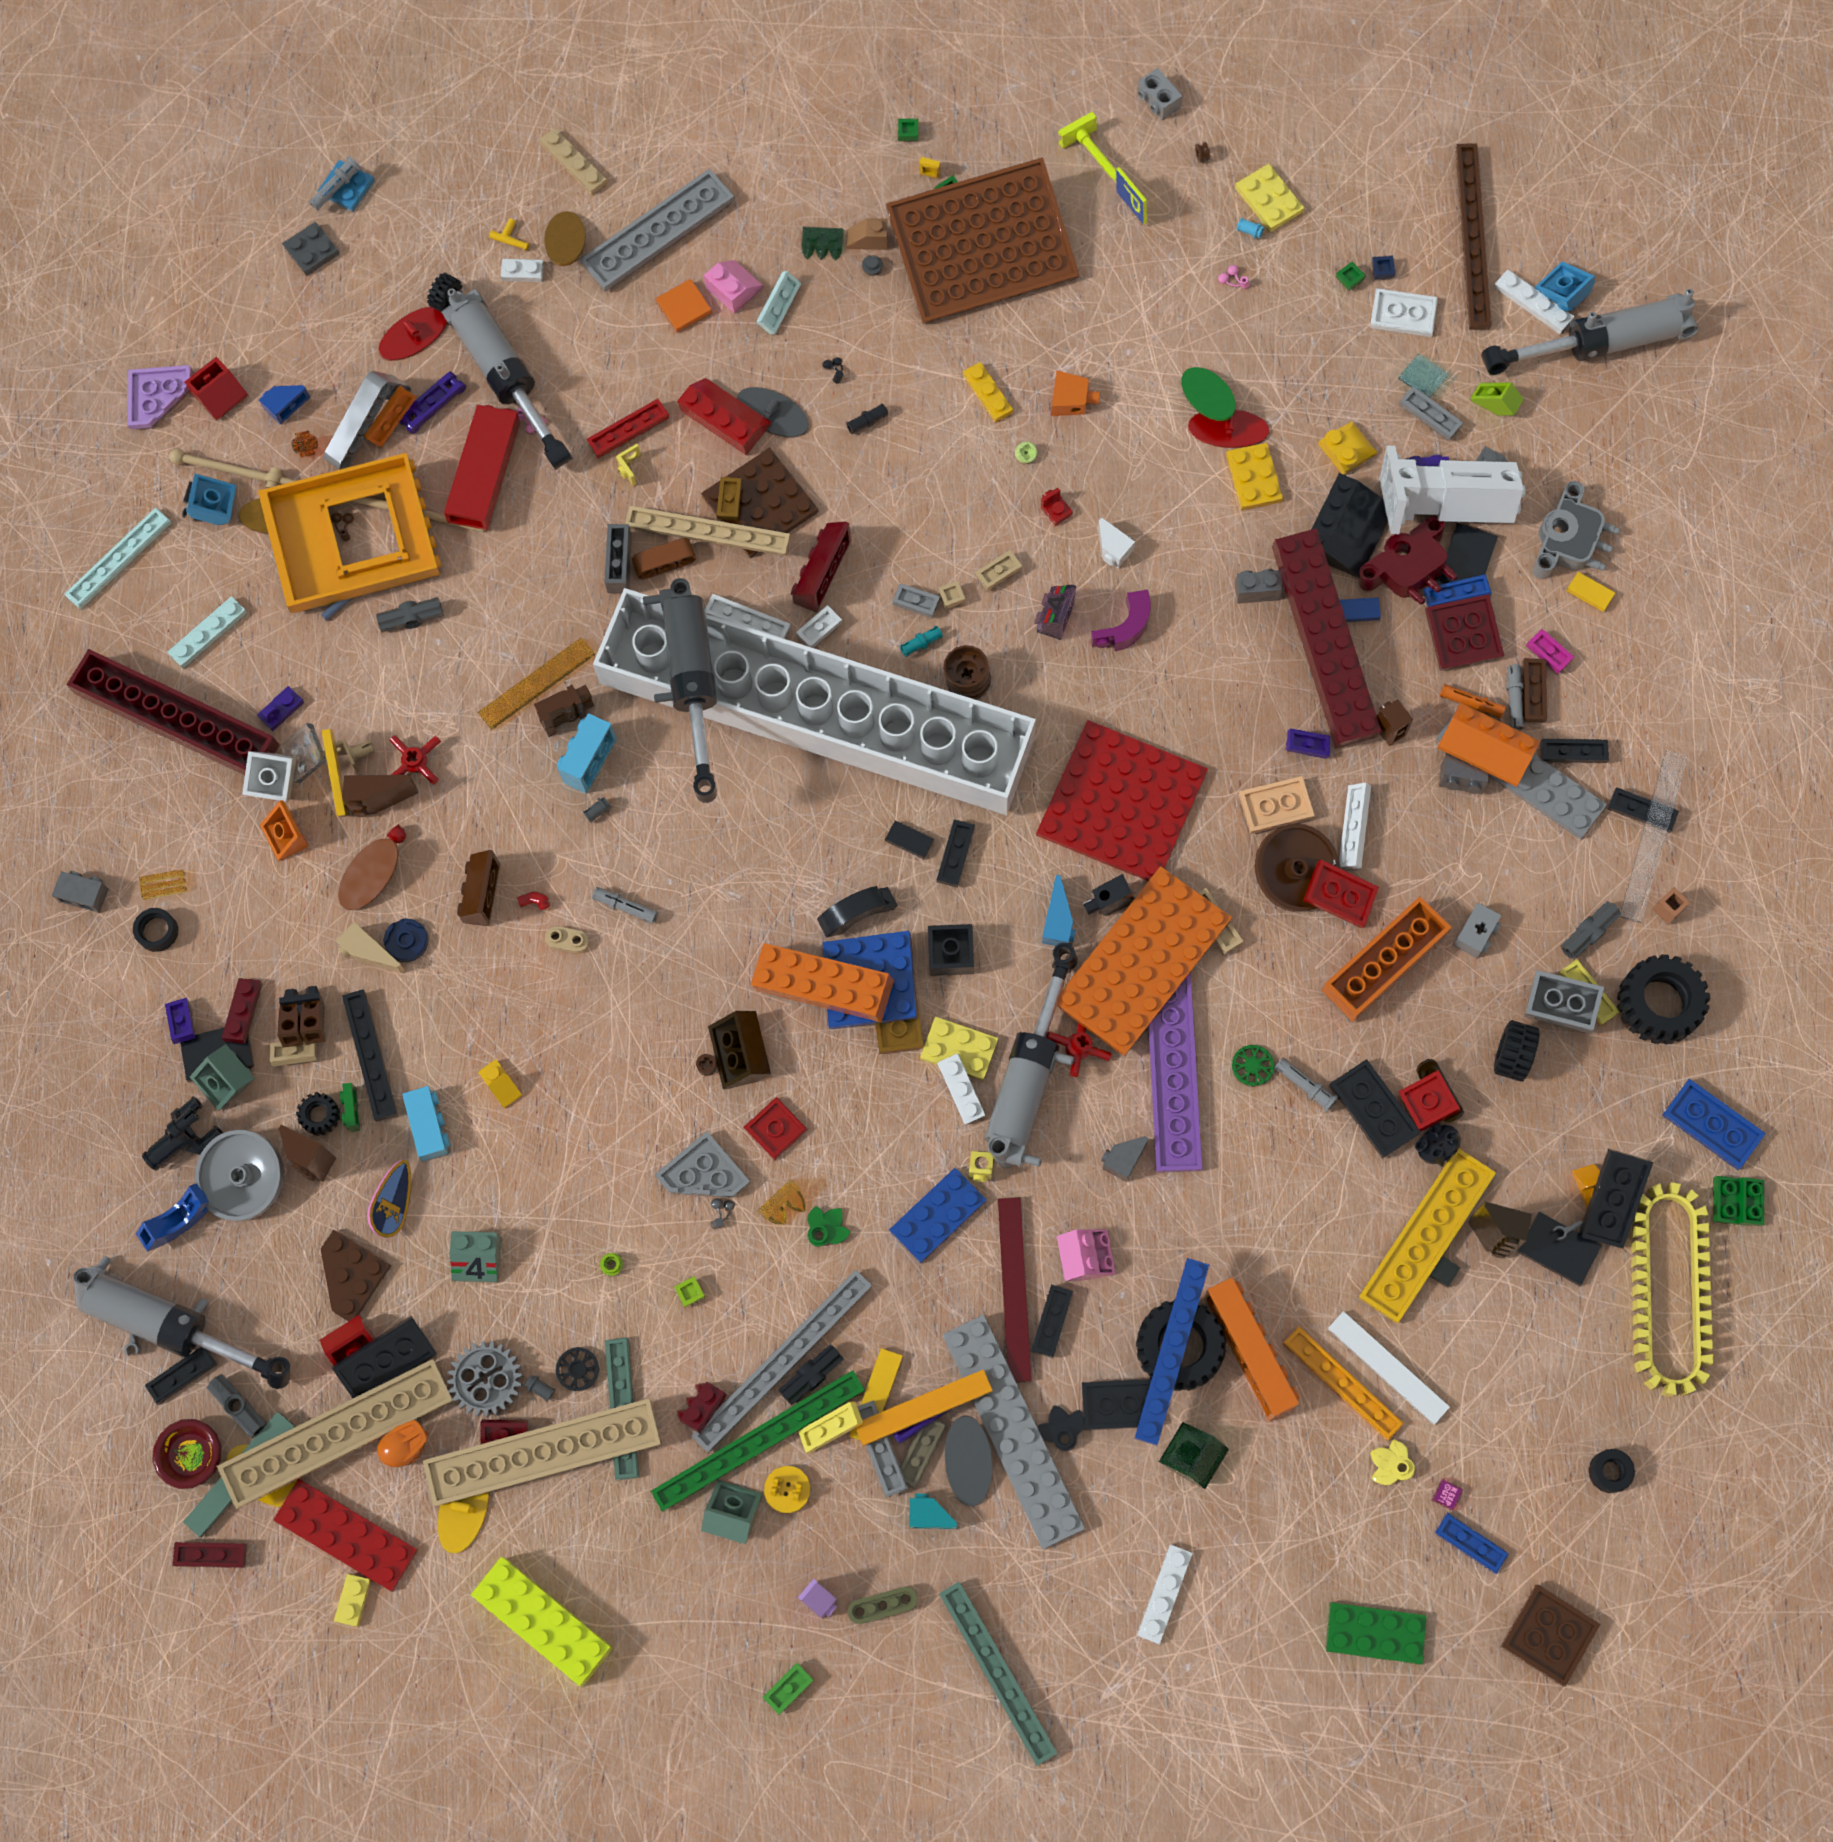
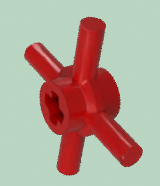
[390,735,441,785]
[1046,1023,1111,1077]

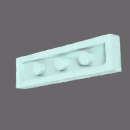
[167,596,247,669]

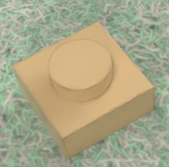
[938,581,966,609]

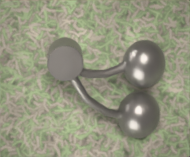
[710,1198,735,1229]

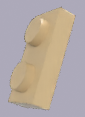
[975,550,1022,591]
[270,1040,317,1067]

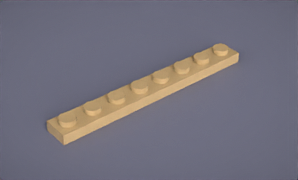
[625,506,792,557]

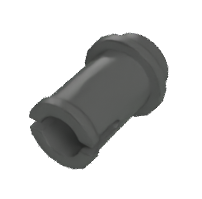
[583,797,611,823]
[524,1375,555,1402]

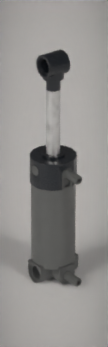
[643,578,717,803]

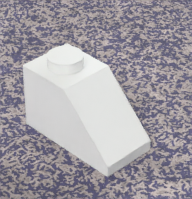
[1098,517,1135,569]

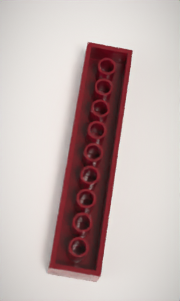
[1272,528,1381,749]
[66,649,280,775]

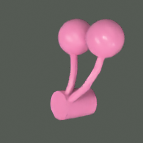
[1218,265,1250,289]
[516,409,546,433]

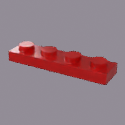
[587,398,670,458]

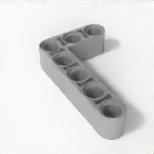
[324,371,411,470]

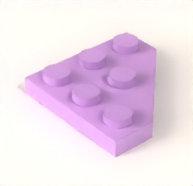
[128,365,192,429]

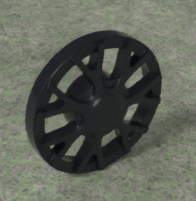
[556,1347,599,1391]

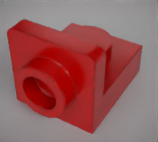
[1041,488,1073,526]

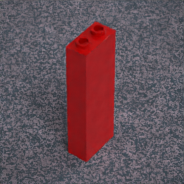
[444,405,520,530]

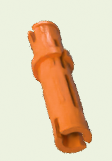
[1440,683,1506,719]

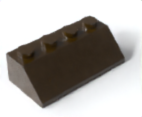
[1468,1202,1532,1259]

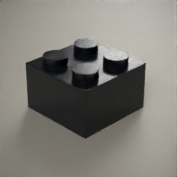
[928,924,974,976]

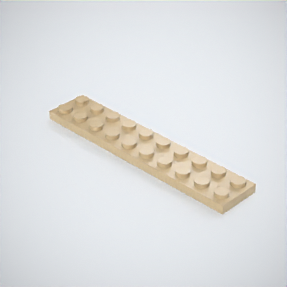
[217,1359,453,1510]
[423,1398,662,1507]

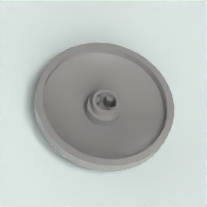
[195,1130,284,1221]

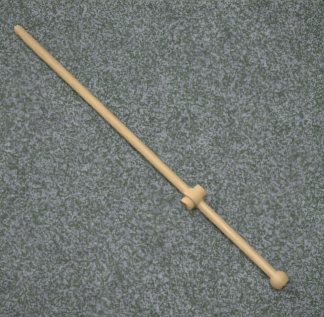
[169,448,485,532]

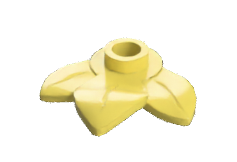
[1370,1440,1415,1485]

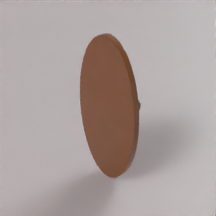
[338,838,399,910]

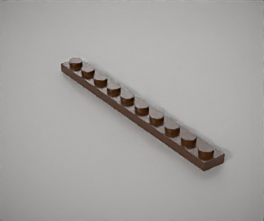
[1455,143,1491,330]

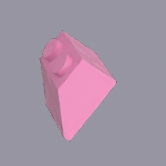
[704,260,764,313]

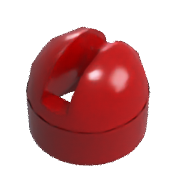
[387,824,406,843]

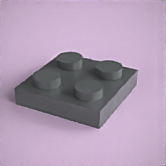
[282,221,340,276]

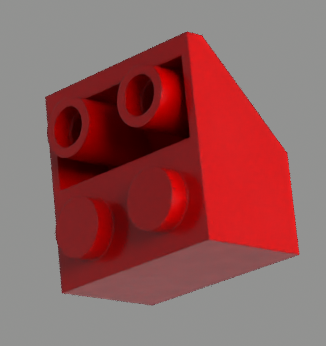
[184,357,248,421]

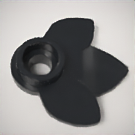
[1038,1405,1084,1451]

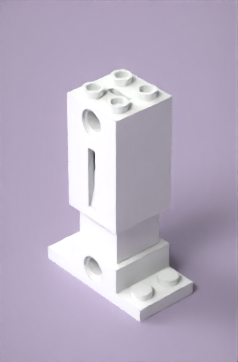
[1379,445,1526,534]

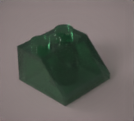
[1159,1422,1229,1489]

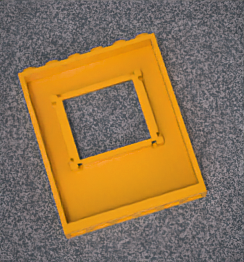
[258,453,442,614]

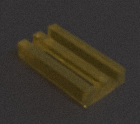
[139,869,187,900]

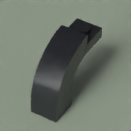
[817,886,898,938]

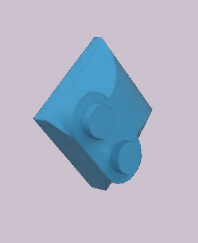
[1535,261,1595,311]
[186,473,236,525]

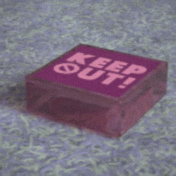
[1431,1479,1464,1512]

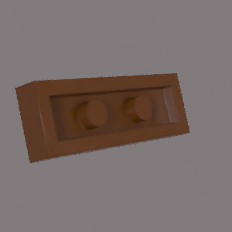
[1522,658,1547,723]

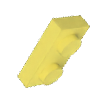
[334,1574,371,1627]

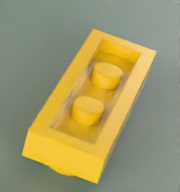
[963,362,1013,423]

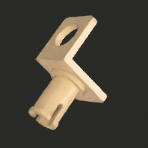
[322,739,375,772]

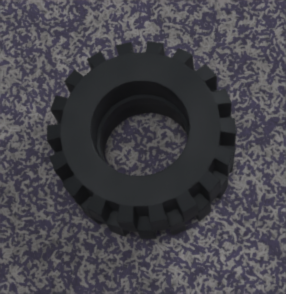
[1494,1020,1540,1082]

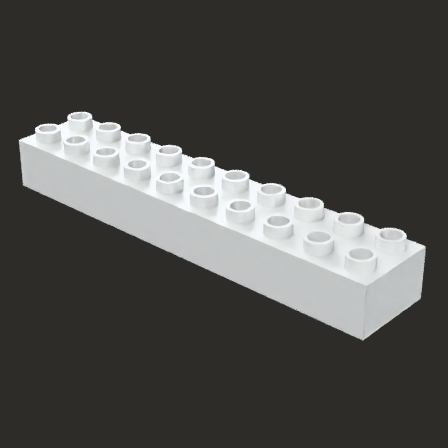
[593,588,1036,815]

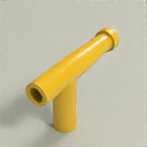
[489,218,530,251]

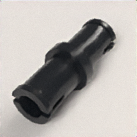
[846,403,888,434]

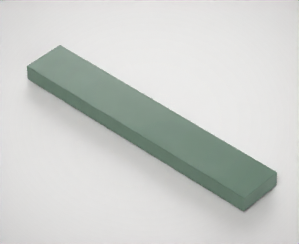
[605,1337,640,1481]
[183,1411,296,1538]

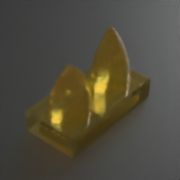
[757,1180,805,1225]

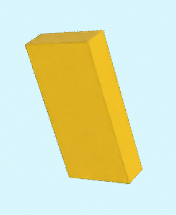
[1566,572,1615,612]

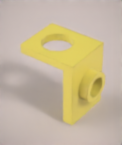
[616,444,641,486]
[969,1151,993,1182]

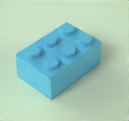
[557,713,617,794]

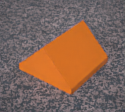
[260,800,309,861]

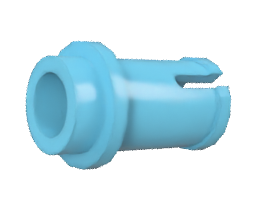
[1237,218,1264,239]

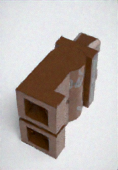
[534,684,594,737]

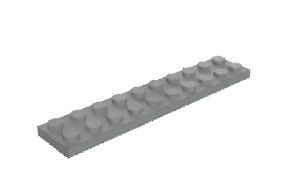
[943,1314,1086,1549]

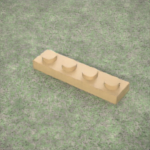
[539,128,607,195]

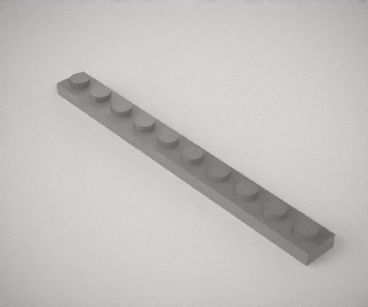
[692,1270,872,1453]

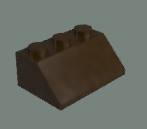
[708,1011,771,1089]

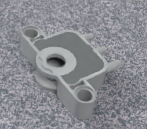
[1532,481,1620,579]

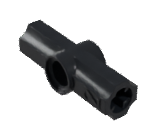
[778,1344,844,1406]

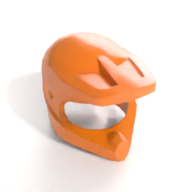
[377,1420,429,1467]

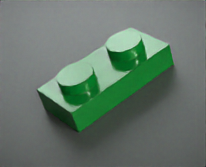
[340,1082,360,1132]

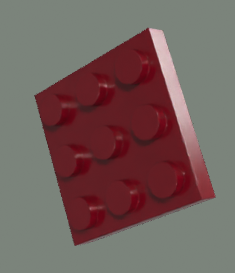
[1425,594,1505,671]

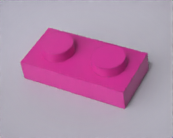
[1526,629,1574,674]

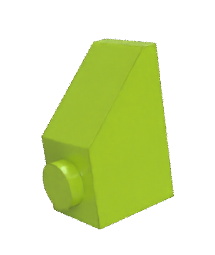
[1470,382,1524,416]

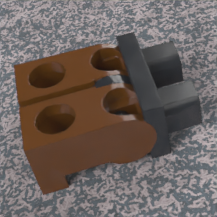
[277,986,326,1048]

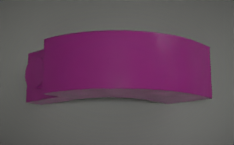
[1090,589,1151,651]

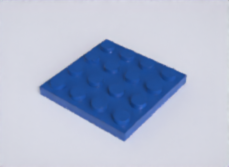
[823,931,918,1029]

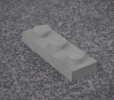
[1399,386,1463,441]

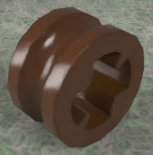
[1195,142,1210,162]
[696,1054,717,1076]

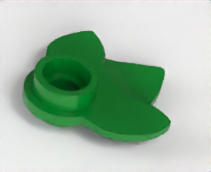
[807,1206,850,1247]

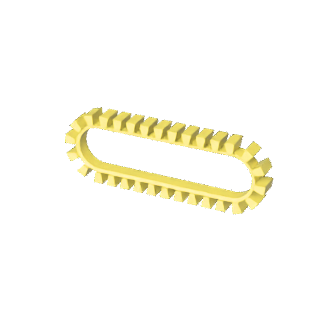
[1631,1182,1713,1397]

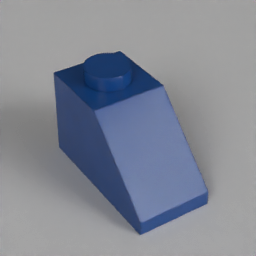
[259,385,311,425]

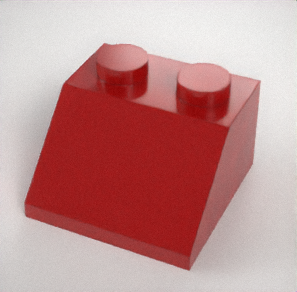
[319,1315,375,1365]

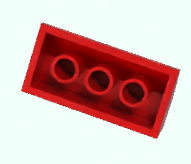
[677,378,772,456]

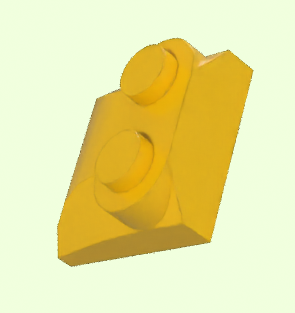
[1318,421,1378,475]

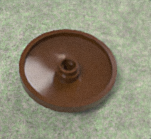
[1255,824,1340,912]

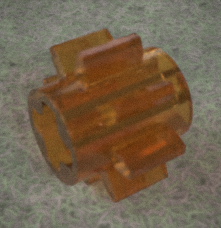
[292,431,318,457]

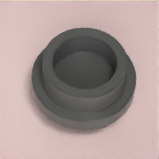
[862,255,883,276]

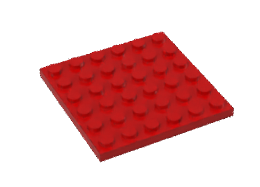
[1036,720,1208,881]

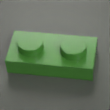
[762,1663,814,1715]

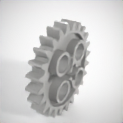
[447,1341,524,1417]

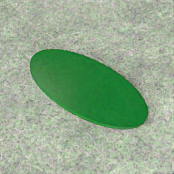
[1181,367,1236,421]

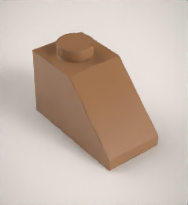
[847,218,888,250]

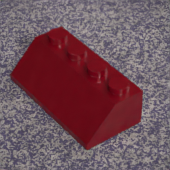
[791,521,851,613]

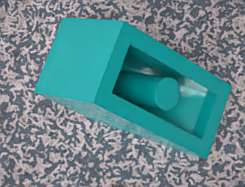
[909,1494,957,1529]

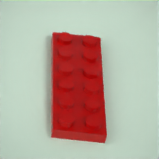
[273,1479,418,1592]

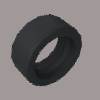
[133,908,178,952]

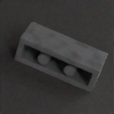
[604,524,632,593]

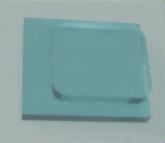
[1398,353,1449,398]

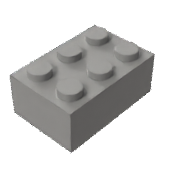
[1524,970,1604,1034]

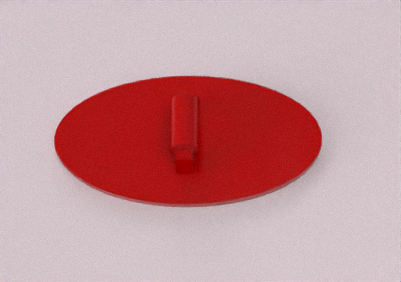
[379,307,447,361]
[1188,409,1269,448]

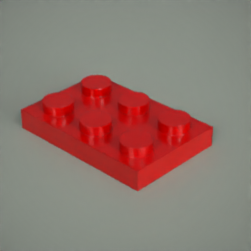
[1303,860,1379,928]

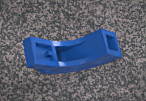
[136,1183,209,1252]

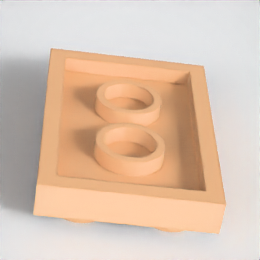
[1238,776,1315,834]

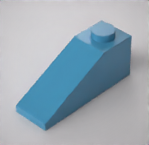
[1042,875,1076,946]

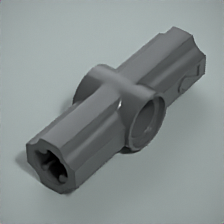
[376,597,444,633]
[1560,901,1621,960]
[206,1374,267,1439]

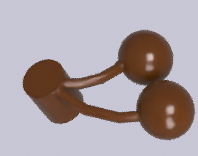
[331,513,354,542]

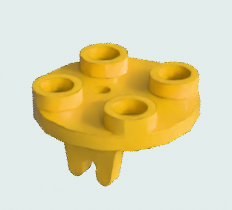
[764,1466,811,1513]

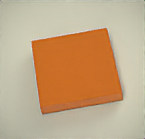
[655,279,712,332]

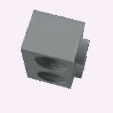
[1137,68,1182,120]

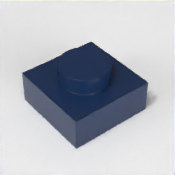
[1371,255,1396,280]

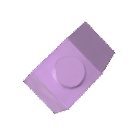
[798,1579,837,1618]

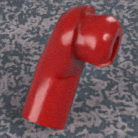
[517,891,550,910]

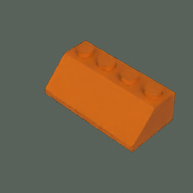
[1437,703,1540,787]

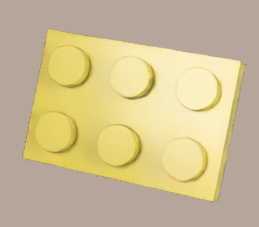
[1235,164,1304,232]
[920,1017,998,1081]

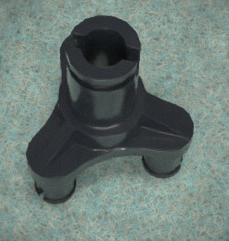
[142,1096,223,1171]

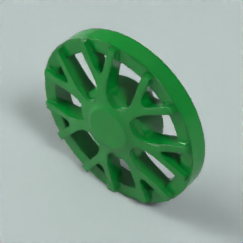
[1232,1045,1274,1087]

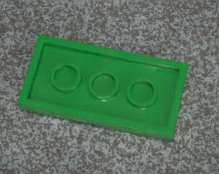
[1325,1602,1426,1665]

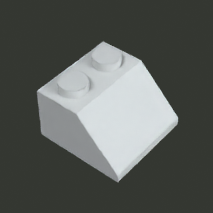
[242,751,296,802]

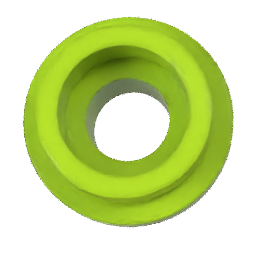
[600,1253,623,1276]

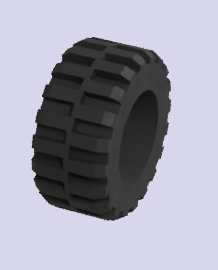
[1617,954,1710,1045]
[1136,1299,1227,1391]

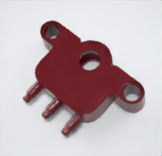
[1359,516,1458,605]

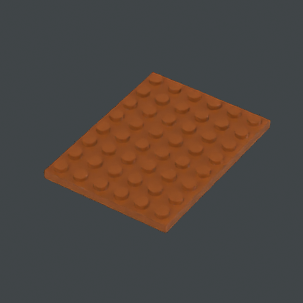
[886,157,1080,324]

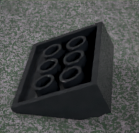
[1312,473,1388,578]

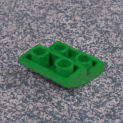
[1713,1176,1764,1226]

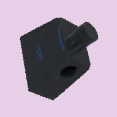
[1083,874,1135,916]

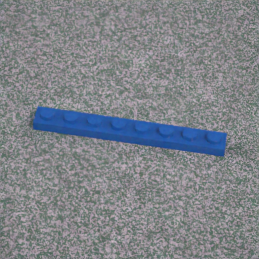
[1134,1258,1209,1446]

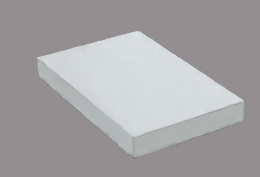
[1370,288,1438,337]

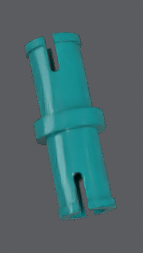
[899,625,943,657]

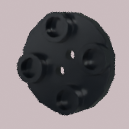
[1415,1123,1461,1167]

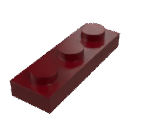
[222,978,262,1044]
[172,1542,247,1568]

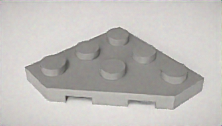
[655,1131,751,1198]

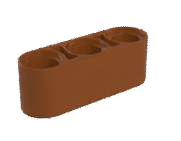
[632,538,696,579]

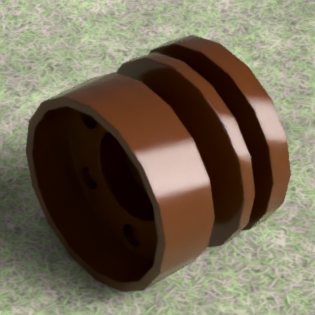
[943,645,991,700]

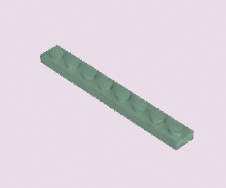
[939,1582,1057,1766]

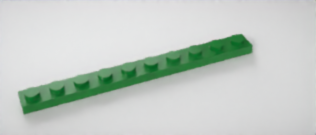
[651,1370,865,1512]

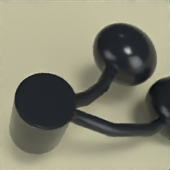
[822,357,844,384]

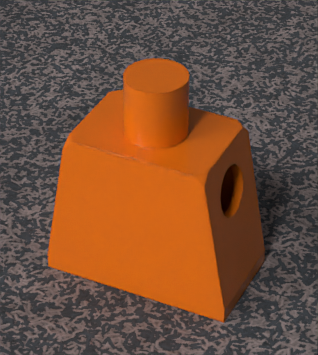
[1051,370,1100,416]

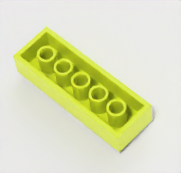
[471,1556,614,1687]

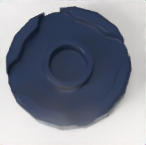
[383,918,429,962]

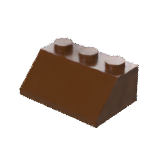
[457,850,500,926]
[279,1125,336,1182]

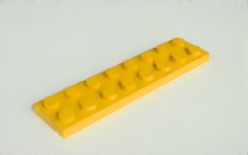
[1358,1149,1496,1324]

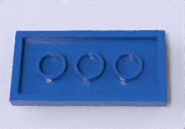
[1662,1079,1766,1170]
[889,1168,987,1264]

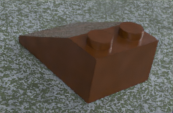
[342,775,418,817]

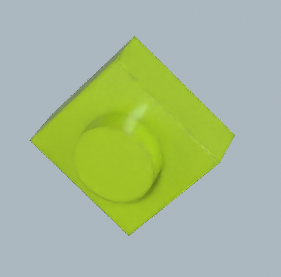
[674,1276,705,1308]

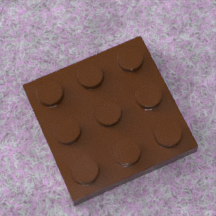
[1500,1584,1601,1687]

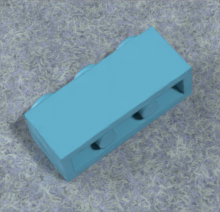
[402,1086,451,1162]

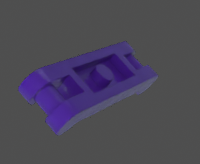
[399,371,466,434]

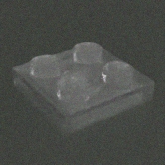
[280,723,327,783]

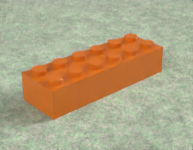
[1321,896,1452,1022]
[751,943,894,1023]
[1204,1277,1300,1421]

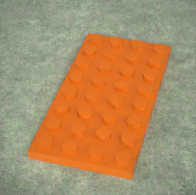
[1056,866,1232,1057]

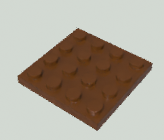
[701,447,819,558]

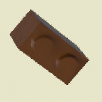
[1377,699,1413,746]

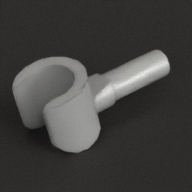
[1552,1221,1582,1241]
[124,1333,142,1356]

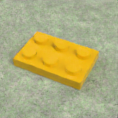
[1226,443,1283,511]

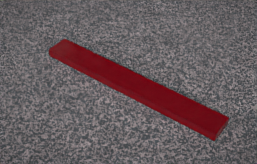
[998,1197,1032,1383]

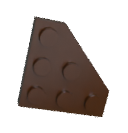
[321,1229,391,1321]

